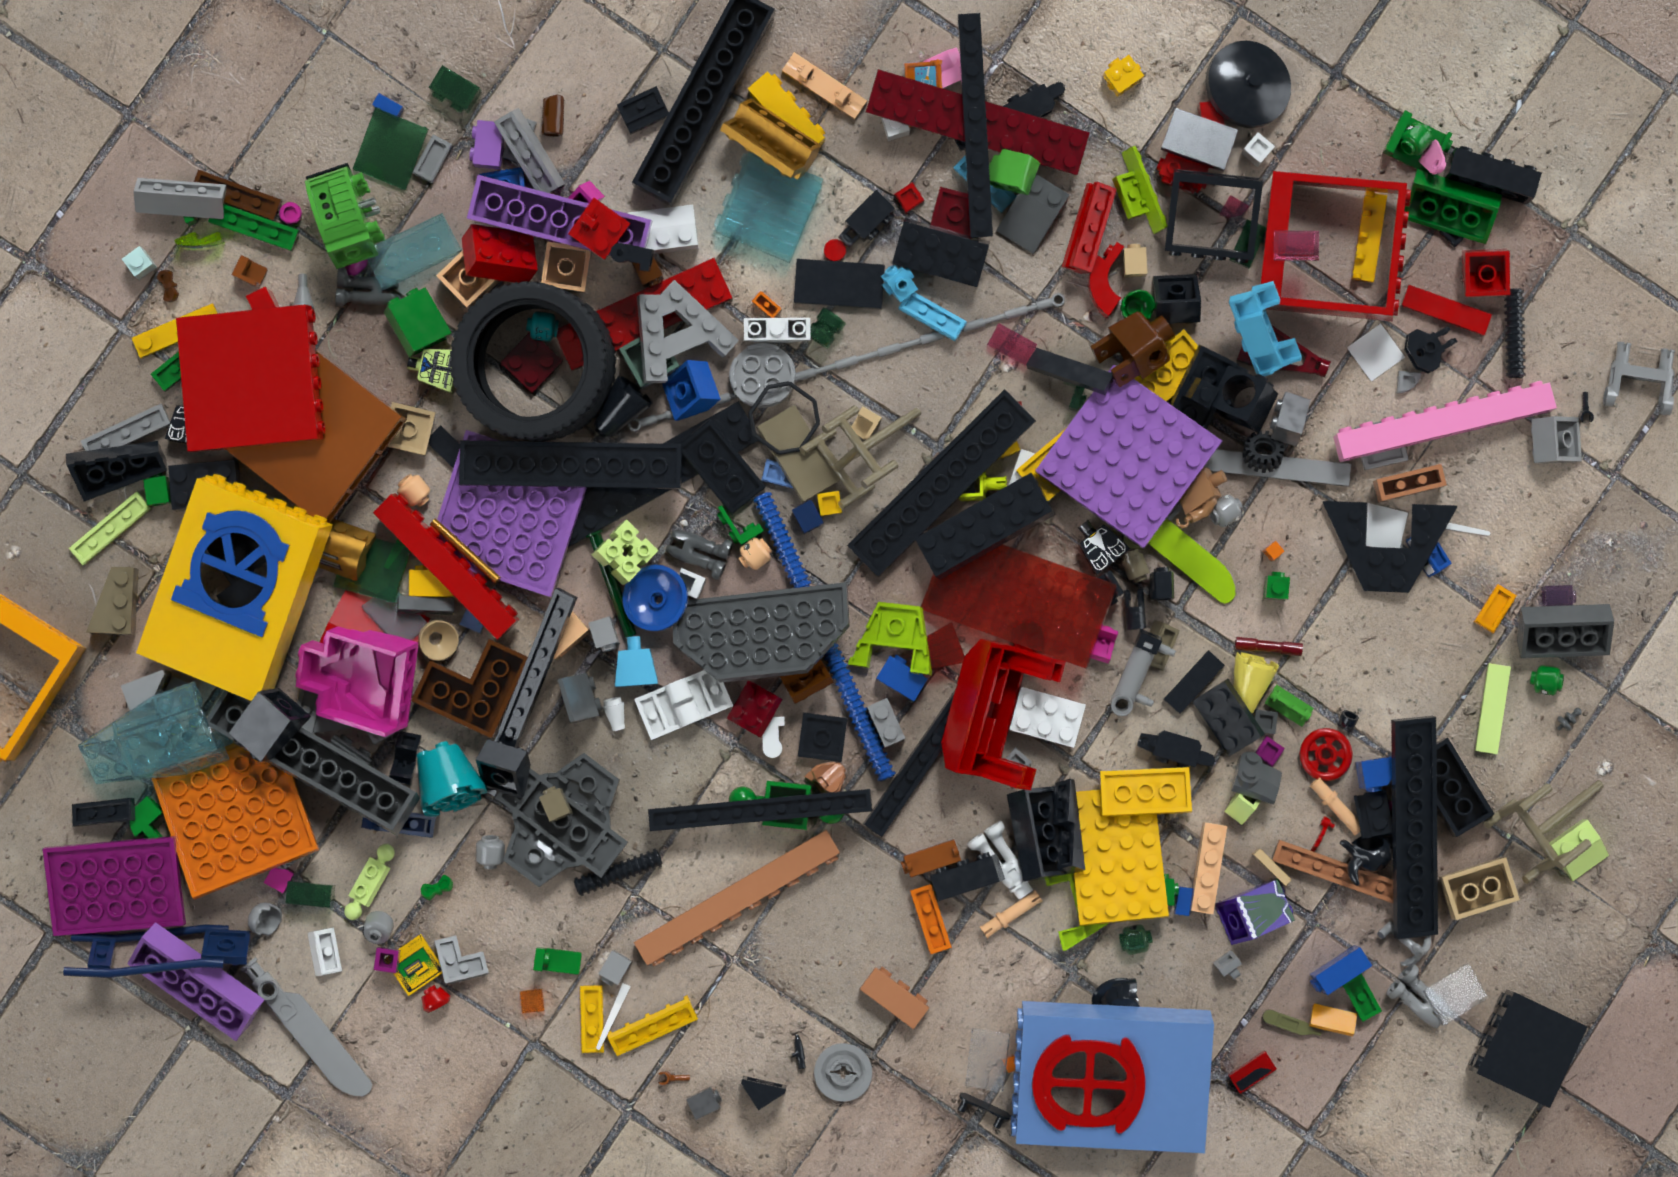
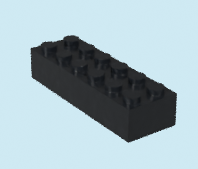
[915,473,1056,580]

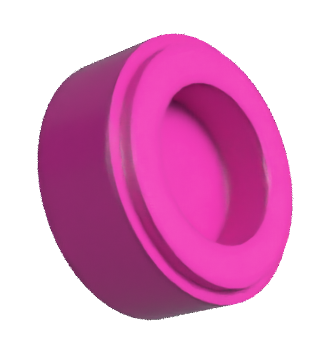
[279,202,302,225]

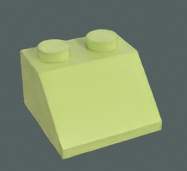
[1549,819,1609,881]

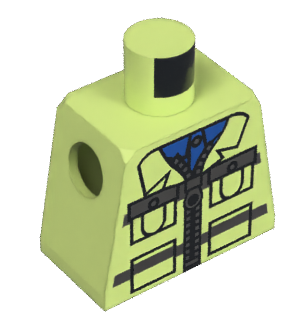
[407,349,454,394]

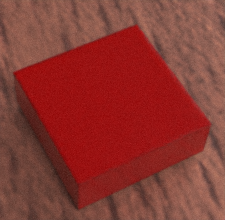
[894,182,925,213]

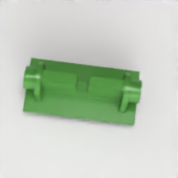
[1265,684,1314,727]

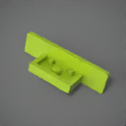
[1112,146,1167,234]

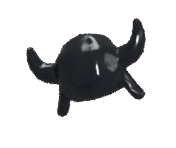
[1340,836,1393,886]

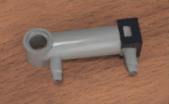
[1110,629,1176,716]

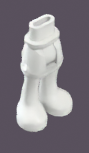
[967,821,1033,900]

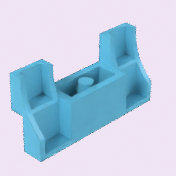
[1229,281,1302,376]

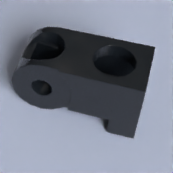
[610,243,654,272]

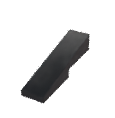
[1053,778,1085,874]

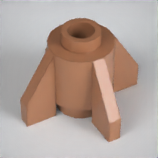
[804,761,846,793]

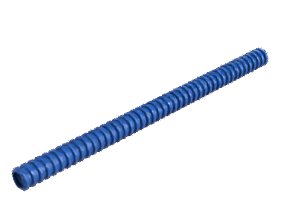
[753,492,896,782]

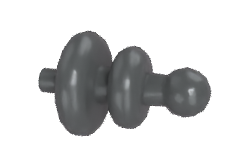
[1557,708,1582,731]

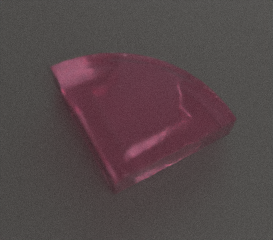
[1219,195,1249,218]

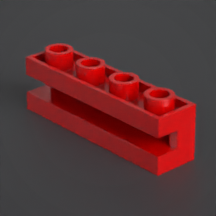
[1062,181,1117,274]

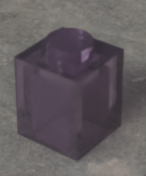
[1542,585,1576,606]

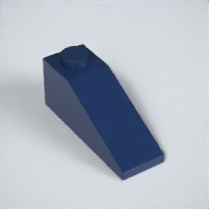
[361,812,436,838]

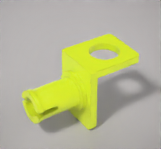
[959,472,1007,501]

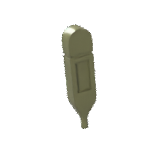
[1262,1009,1321,1036]

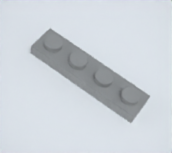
[81,404,170,451]

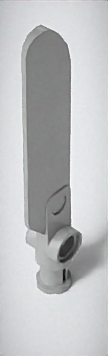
[240,957,372,1096]

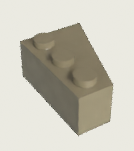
[86,567,139,635]

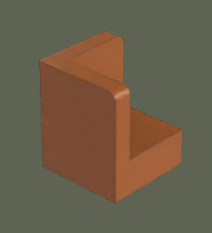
[231,255,268,289]

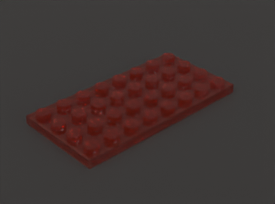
[921,545,1117,669]

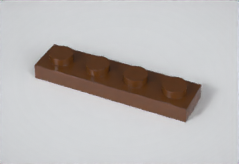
[194,169,282,221]

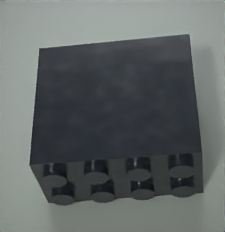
[1468,989,1587,1108]

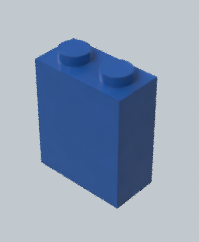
[1310,945,1372,995]

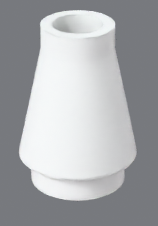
[603,697,625,731]

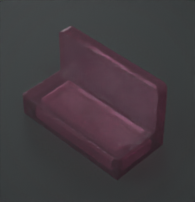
[987,323,1037,366]

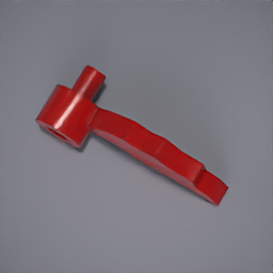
[1310,816,1335,852]

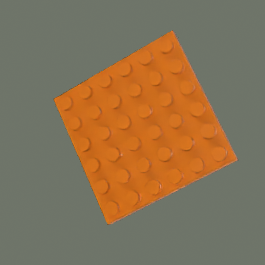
[151,743,319,900]

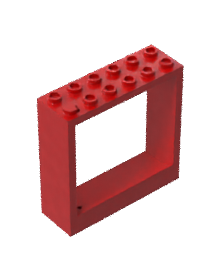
[1261,171,1411,322]

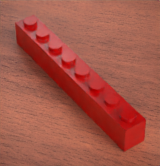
[373,493,520,640]

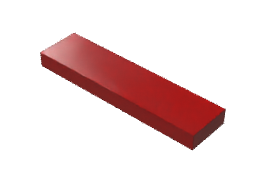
[1401,285,1492,336]

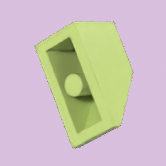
[1224,793,1261,825]

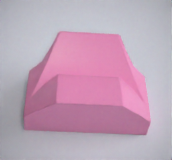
[923,47,961,88]

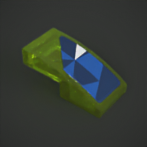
[174,232,225,249]

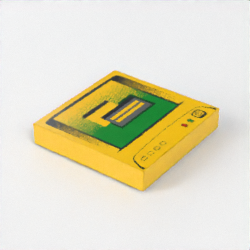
[384,934,442,996]

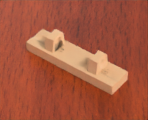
[782,52,867,120]

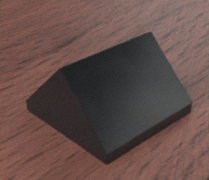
[741,1076,787,1110]

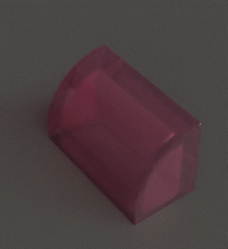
[1274,231,1319,261]

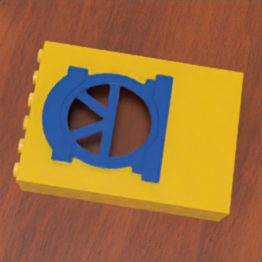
[136,474,333,701]

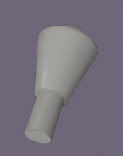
[293,274,314,309]

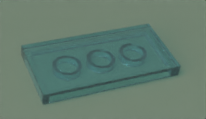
[367,213,462,290]

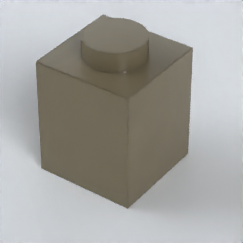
[539,786,573,823]

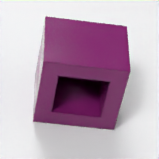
[374,947,401,973]

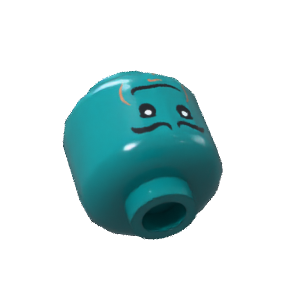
[526,311,559,342]

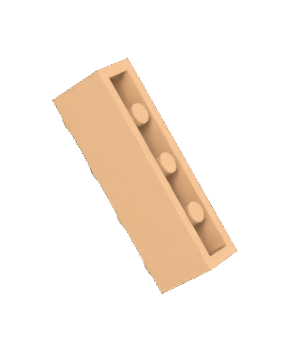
[1190,822,1227,914]

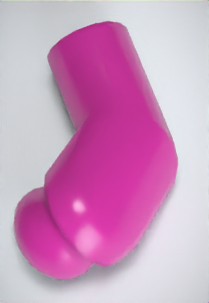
[345,259,367,276]

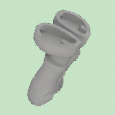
[1387,964,1451,1028]

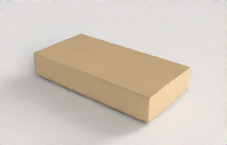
[1252,849,1291,886]

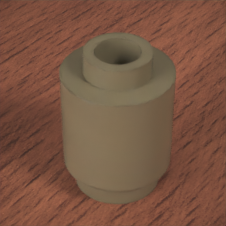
[1122,549,1150,583]

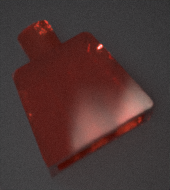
[911,622,965,669]

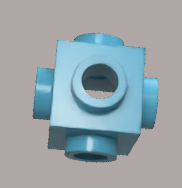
[881,265,918,302]

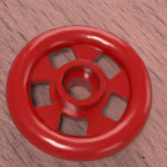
[1300,728,1353,781]

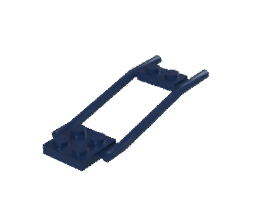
[63,924,251,978]

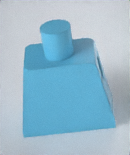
[615,636,659,687]

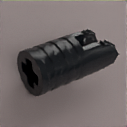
[1124,589,1146,630]

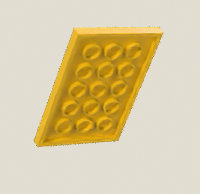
[1074,789,1169,926]

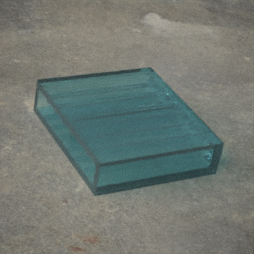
[714,152,823,263]

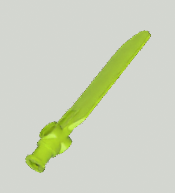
[1148,518,1236,604]

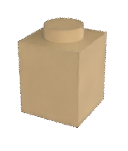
[1122,244,1147,278]

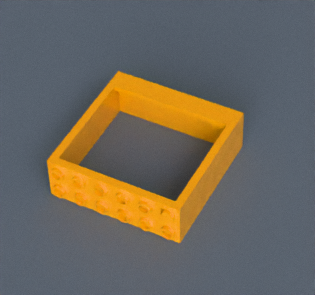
[0,594,86,762]

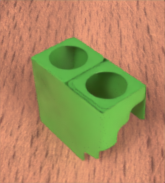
[989,149,1040,195]

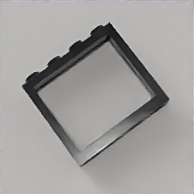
[1165,169,1263,263]

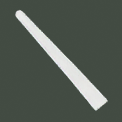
[1446,523,1490,536]
[596,983,631,1050]

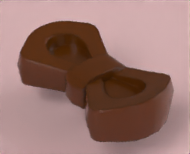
[157,269,179,302]

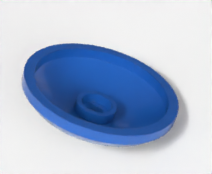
[622,565,688,631]

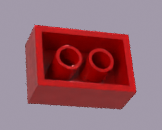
[461,224,538,283]

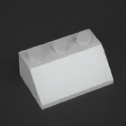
[628,204,699,254]

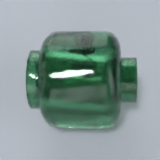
[1119,924,1153,955]

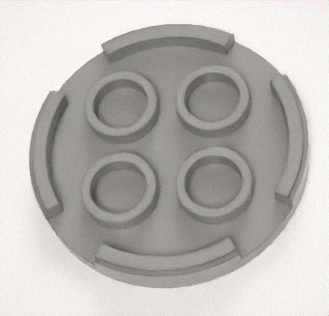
[729,343,796,408]

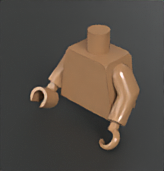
[1176,467,1227,529]

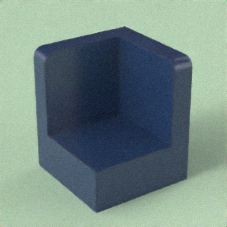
[792,500,824,535]

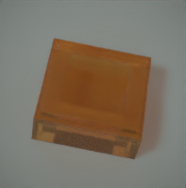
[520,988,545,1014]

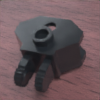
[1404,326,1458,374]

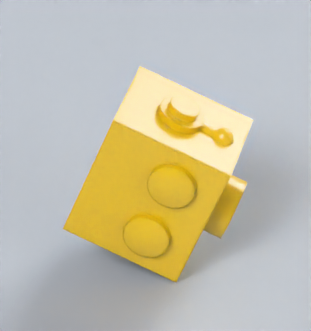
[1103,55,1144,97]

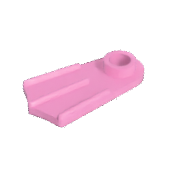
[1419,139,1446,174]

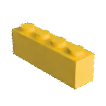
[747,71,826,145]

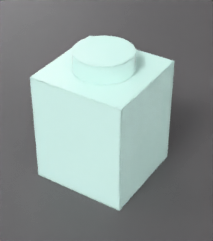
[122,246,157,280]

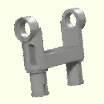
[1603,342,1675,416]

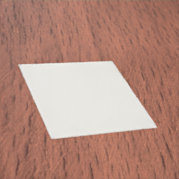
[1347,324,1405,381]
[1366,503,1408,548]

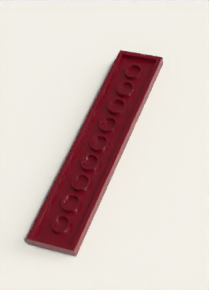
[865,69,1090,176]

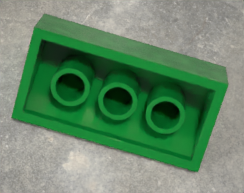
[1405,169,1502,244]

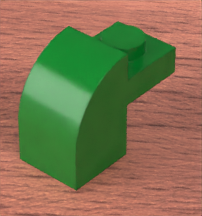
[130,796,164,839]

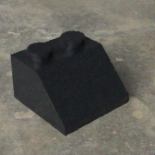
[1153,274,1201,324]
[476,739,531,798]

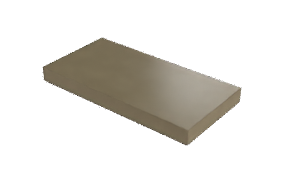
[756,405,840,503]

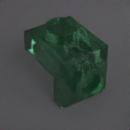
[1063,381,1087,412]

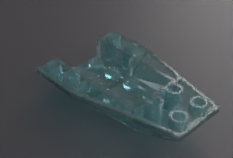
[78,681,229,784]

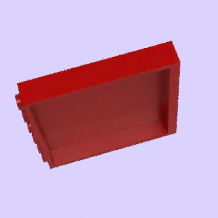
[176,304,326,452]

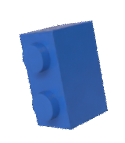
[876,655,928,702]

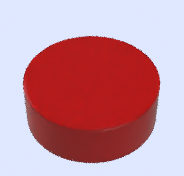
[824,239,846,261]

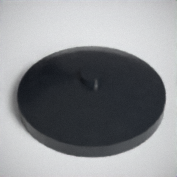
[1205,40,1291,128]

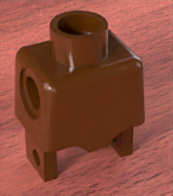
[1090,312,1175,388]

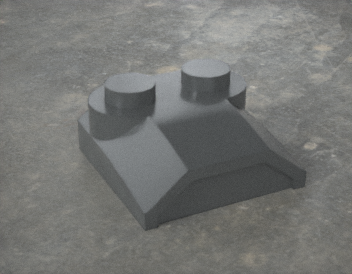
[1231,752,1282,805]

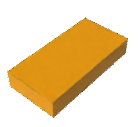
[1474,584,1517,633]
[1309,1003,1358,1037]

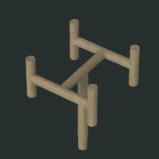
[799,405,921,509]
[1483,780,1603,884]

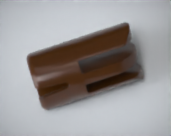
[541,94,565,137]

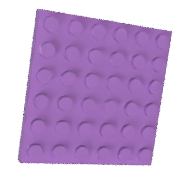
[1035,365,1222,549]
[437,430,587,597]

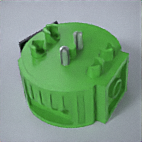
[305,163,385,269]

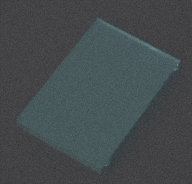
[362,585,428,640]

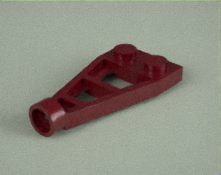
[1237,325,1331,378]

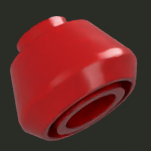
[421,985,451,1013]

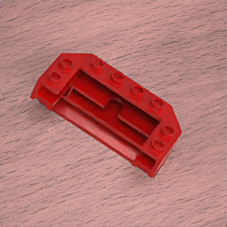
[941,639,1066,790]

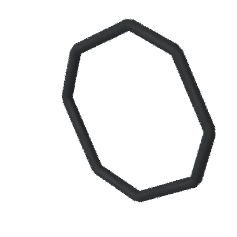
[748,381,820,455]

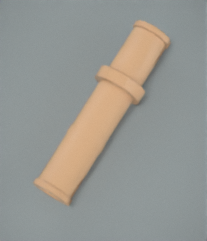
[1310,778,1360,836]
[980,890,1043,939]

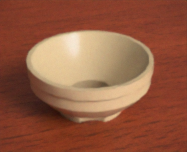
[418,620,459,661]

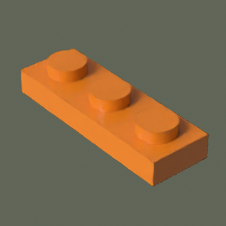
[910,884,952,954]

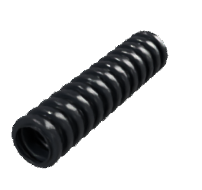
[1504,288,1526,378]
[574,848,663,896]

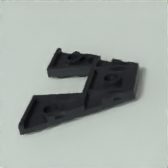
[1323,501,1457,593]

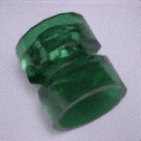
[810,307,846,349]

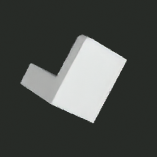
[1241,133,1275,167]
[679,568,706,599]

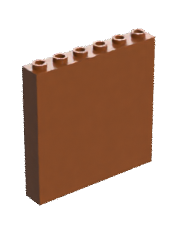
[225,349,407,523]

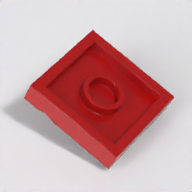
[568,198,631,260]

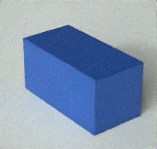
[372,93,404,120]
[1174,886,1193,916]

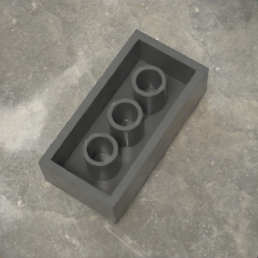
[1517,604,1614,658]

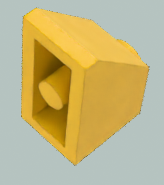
[409,565,455,597]

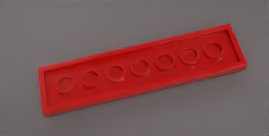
[556,258,733,371]

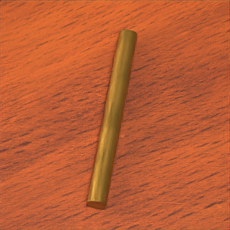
[430,518,501,584]

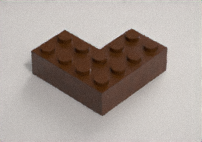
[411,639,528,739]

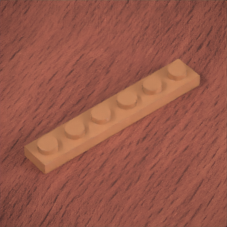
[1272,840,1393,903]

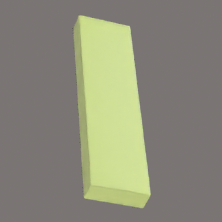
[68,491,152,566]
[1474,663,1511,754]

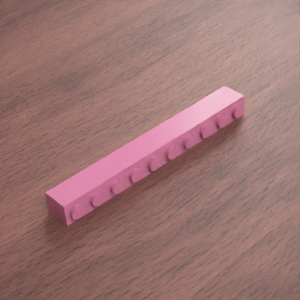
[1333,381,1557,462]

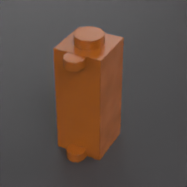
[901,839,961,877]

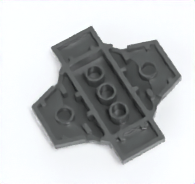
[495,753,628,887]

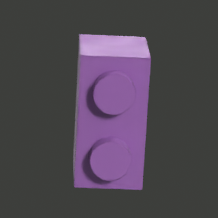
[469,120,504,170]

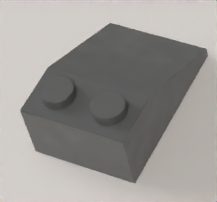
[996,174,1070,254]
[557,673,603,723]

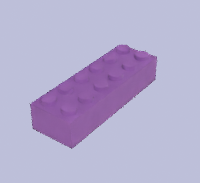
[127,922,264,1041]

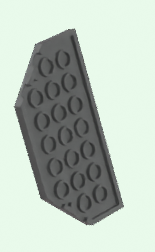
[673,582,850,683]

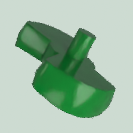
[421,875,453,901]

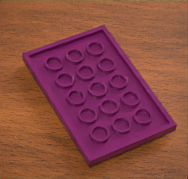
[42,836,186,936]

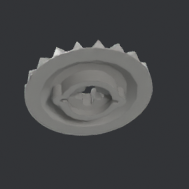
[814,1043,872,1102]

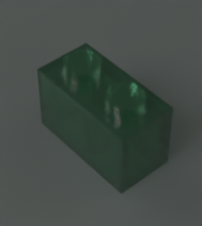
[428,65,482,114]
[285,880,336,908]

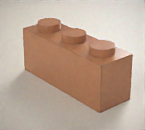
[1373,464,1447,503]
[860,966,929,1029]

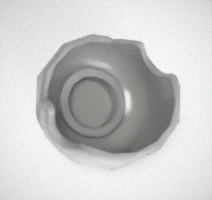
[248,902,282,936]

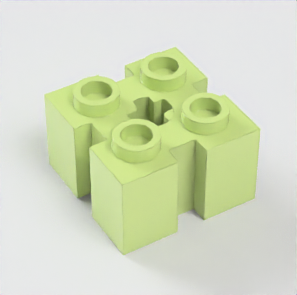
[591,519,658,585]

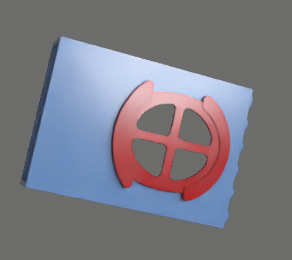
[1011,1001,1214,1153]

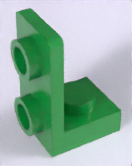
[717,505,764,546]
[533,947,582,975]

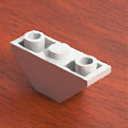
[744,318,811,343]

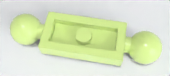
[344,844,395,920]

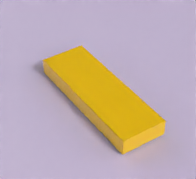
[580,985,604,1053]

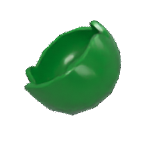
[1120,290,1156,320]

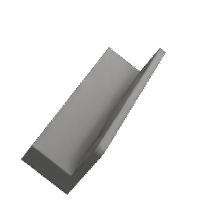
[494,108,565,193]
[133,178,226,219]

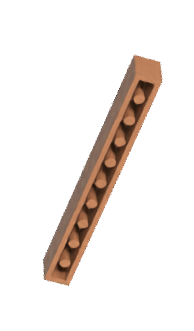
[634,829,840,967]

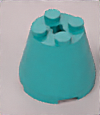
[416,741,487,817]

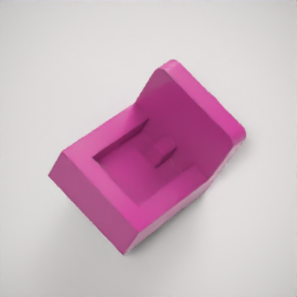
[1087,625,1118,664]

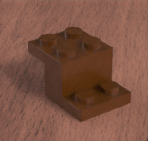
[779,659,834,704]

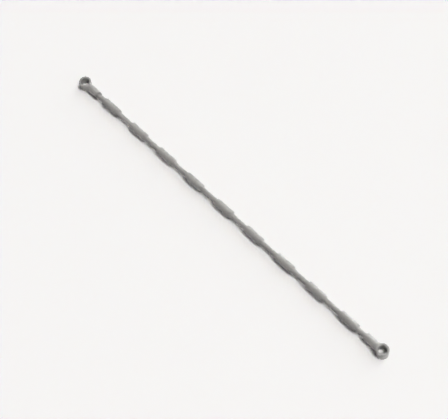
[628,293,1065,432]

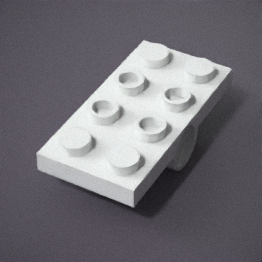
[634,670,733,740]

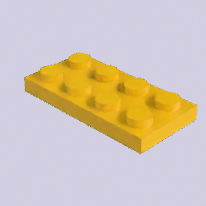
[1100,767,1192,817]

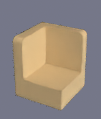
[851,406,882,440]

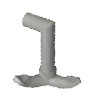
[1377,921,1431,966]

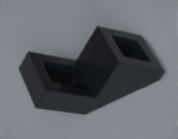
[389,731,422,785]

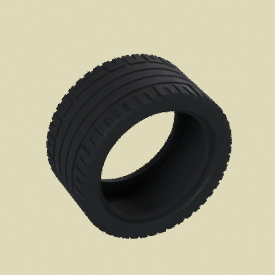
[450,281,616,441]

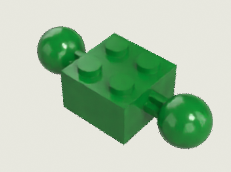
[728,781,845,830]

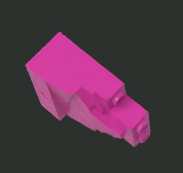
[295,626,419,737]

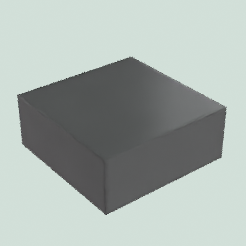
[1254,709,1278,734]

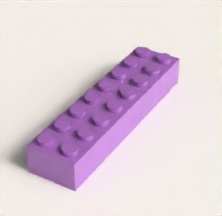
[467,175,653,256]

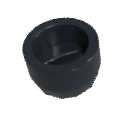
[1339,710,1359,729]

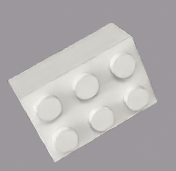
[1009,687,1086,748]

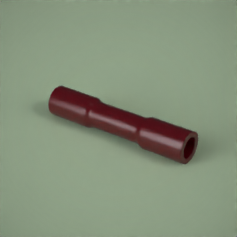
[1235,636,1303,656]

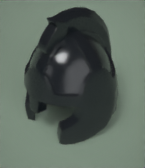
[1091,978,1140,1007]

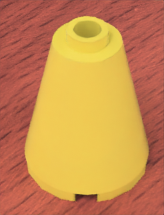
[1233,652,1279,713]

